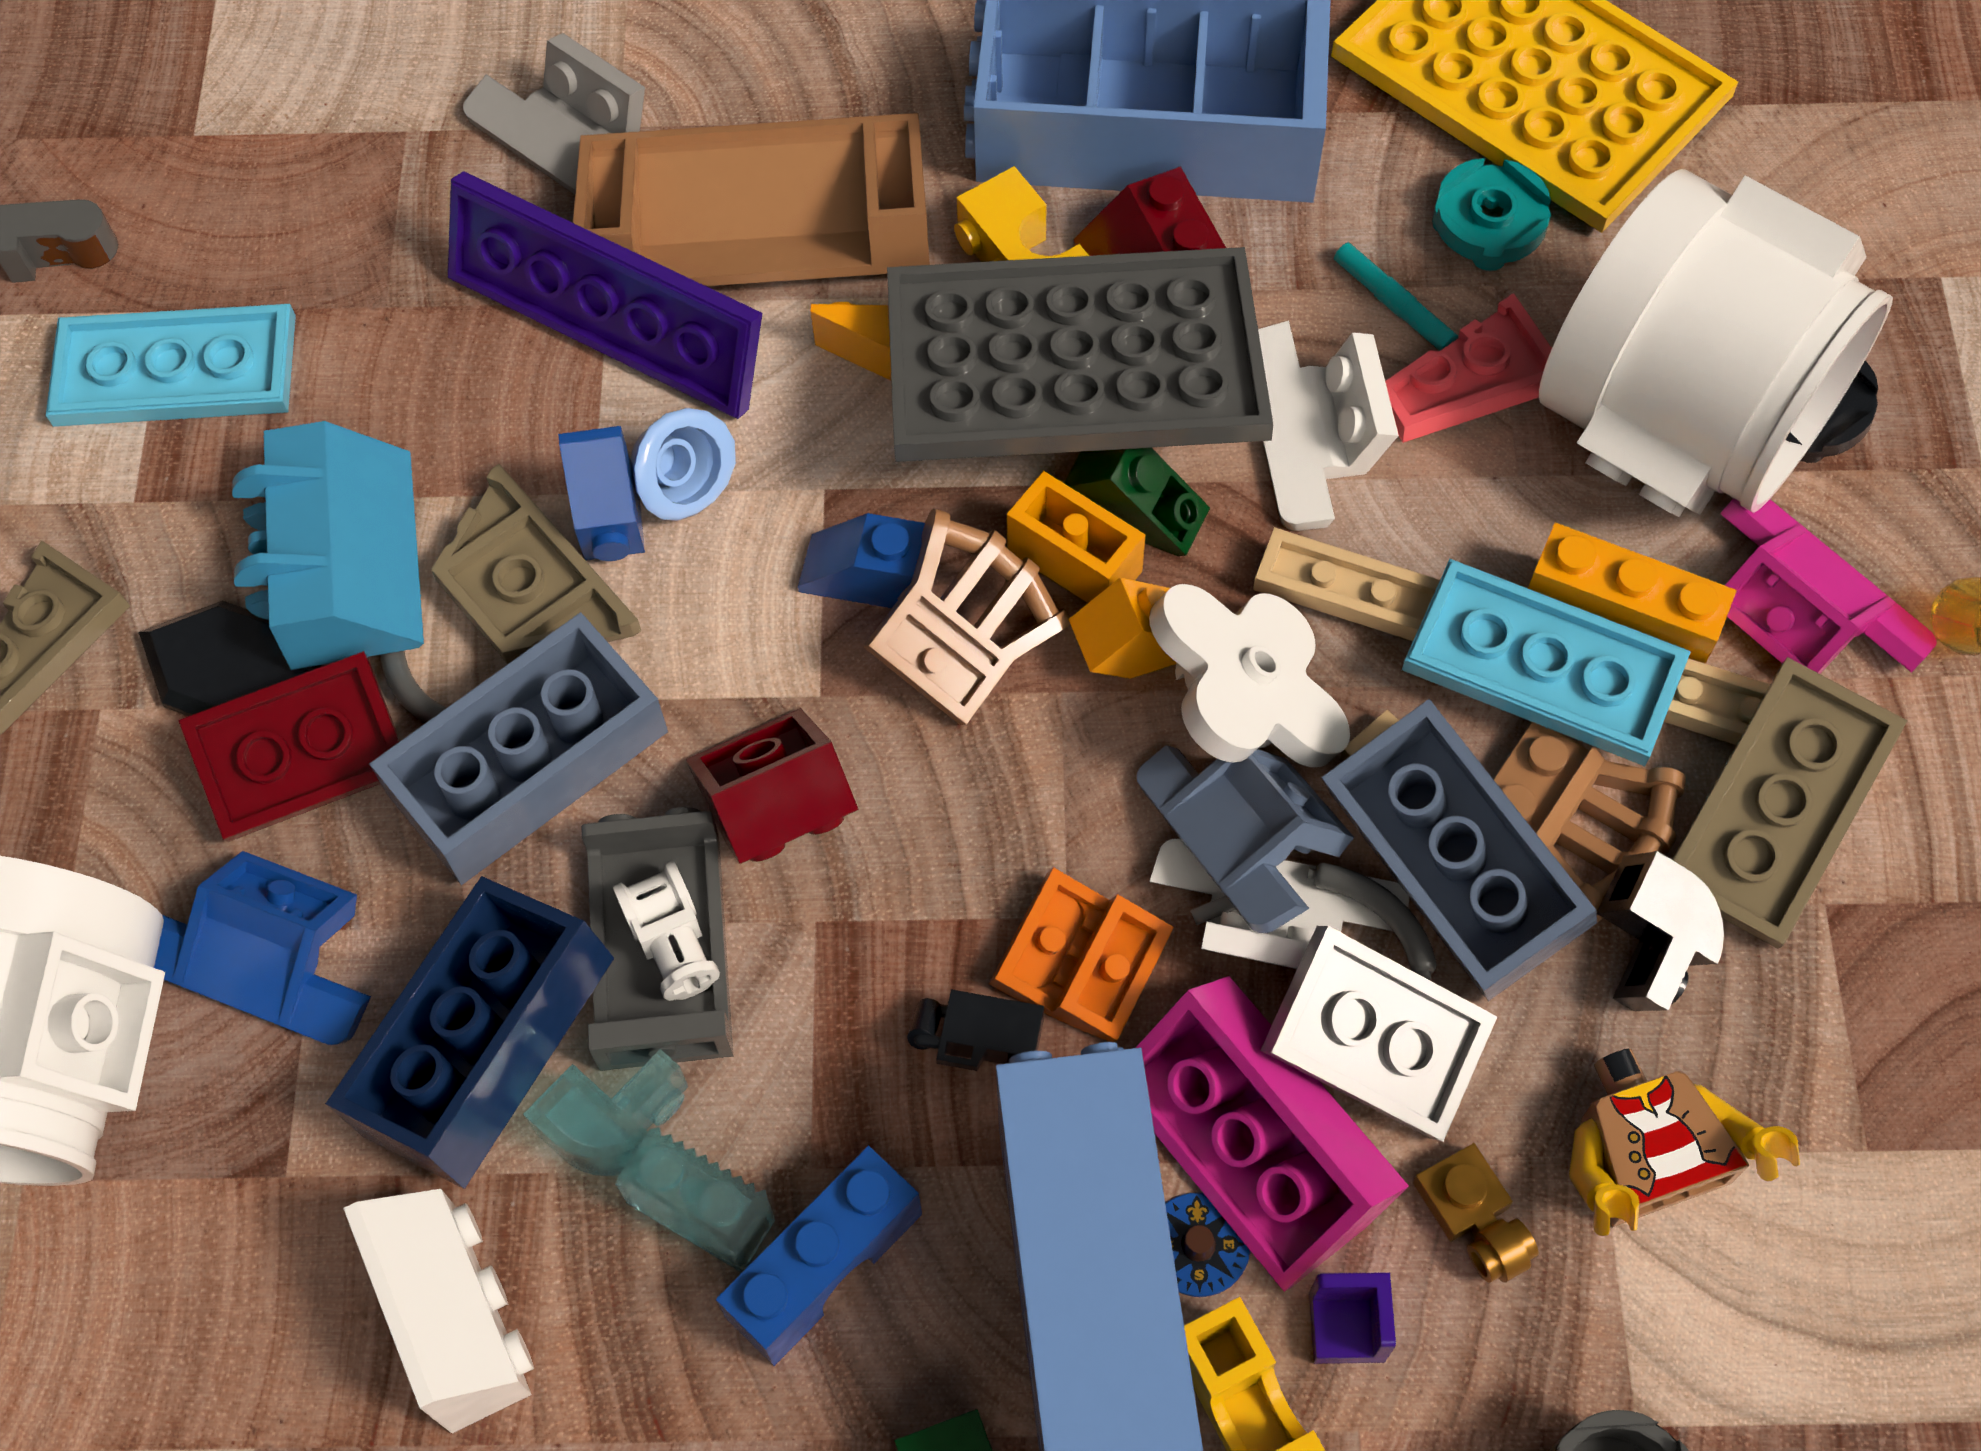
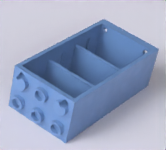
[964,0,1331,203]
[996,1042,1203,1451]

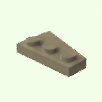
[0,540,130,736]

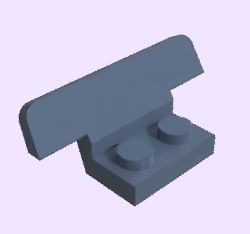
[1137,745,1354,933]

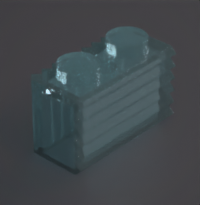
[615,1127,775,1272]

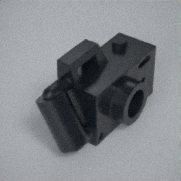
[907,989,1044,1071]

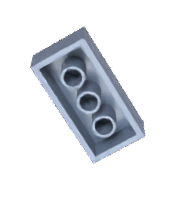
[369,612,668,886]
[1321,699,1597,1001]

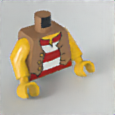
[1569,1048,1800,1236]

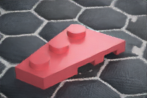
[1385,293,1552,443]

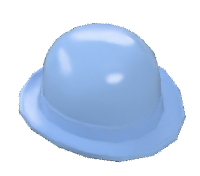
[630,408,736,521]

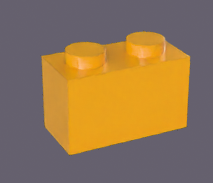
[1007,471,1146,603]

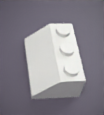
[343,1189,534,1433]

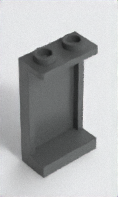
[581,807,734,1071]

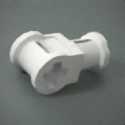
[612,860,720,1001]

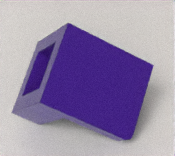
[1309,1272,1396,1364]

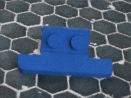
[154,851,371,1045]

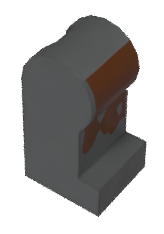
[0,199,118,283]

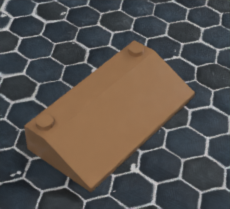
[573,113,930,286]

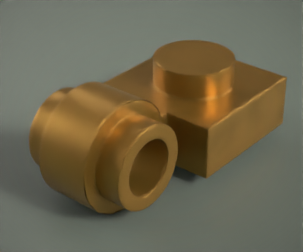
[1413,1143,1539,1283]

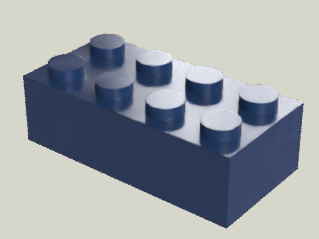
[325,876,614,1189]

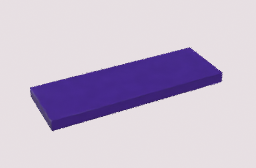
[448,171,763,419]

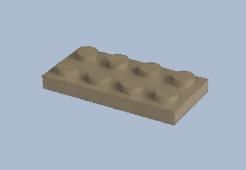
[1671,657,1908,949]

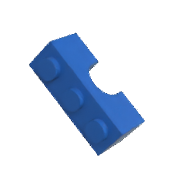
[716,1145,922,1366]

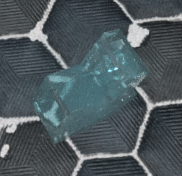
[523,1049,688,1176]

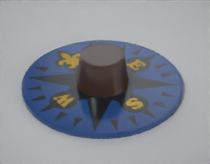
[1165,1193,1250,1297]

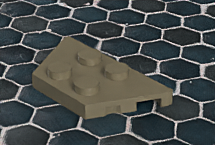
[431,464,641,664]

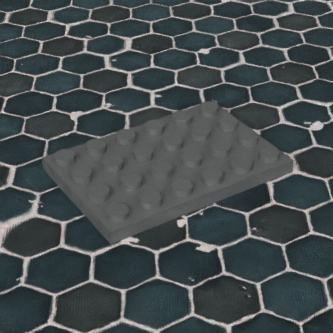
[887,247,1273,462]

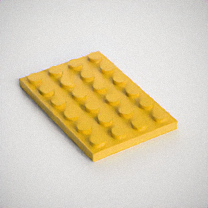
[1331,0,1738,233]

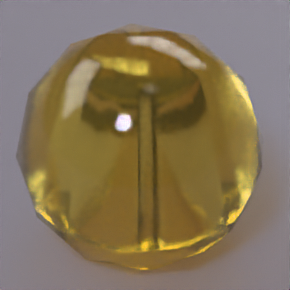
[1930,576,1981,656]

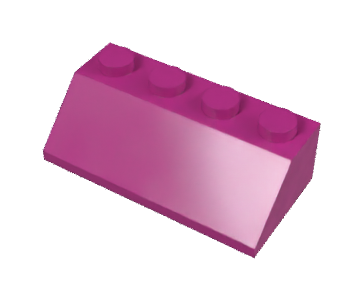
[1136,976,1409,1292]

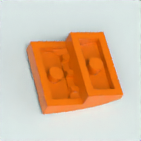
[989,867,1174,1042]

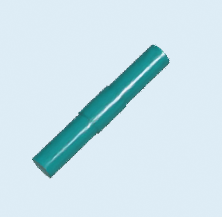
[1334,242,1458,351]

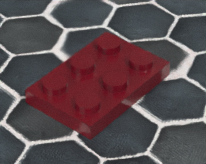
[178,651,400,842]

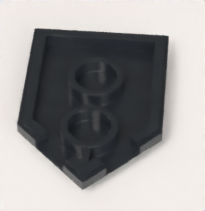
[139,600,321,716]

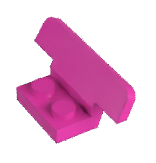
[1720,499,1937,674]

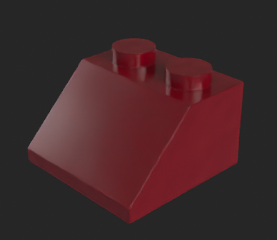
[1073,166,1226,256]
[686,708,859,864]

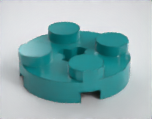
[1432,158,1551,271]

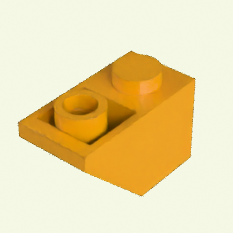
[1068,578,1176,679]

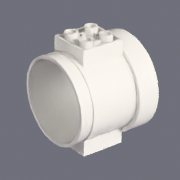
[1539,169,1893,517]
[0,856,165,1186]

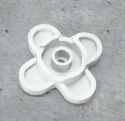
[1149,584,1350,767]

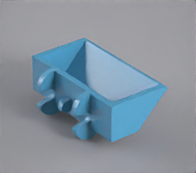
[232,421,424,670]

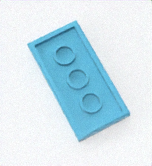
[46,304,296,427]
[1402,559,1691,766]

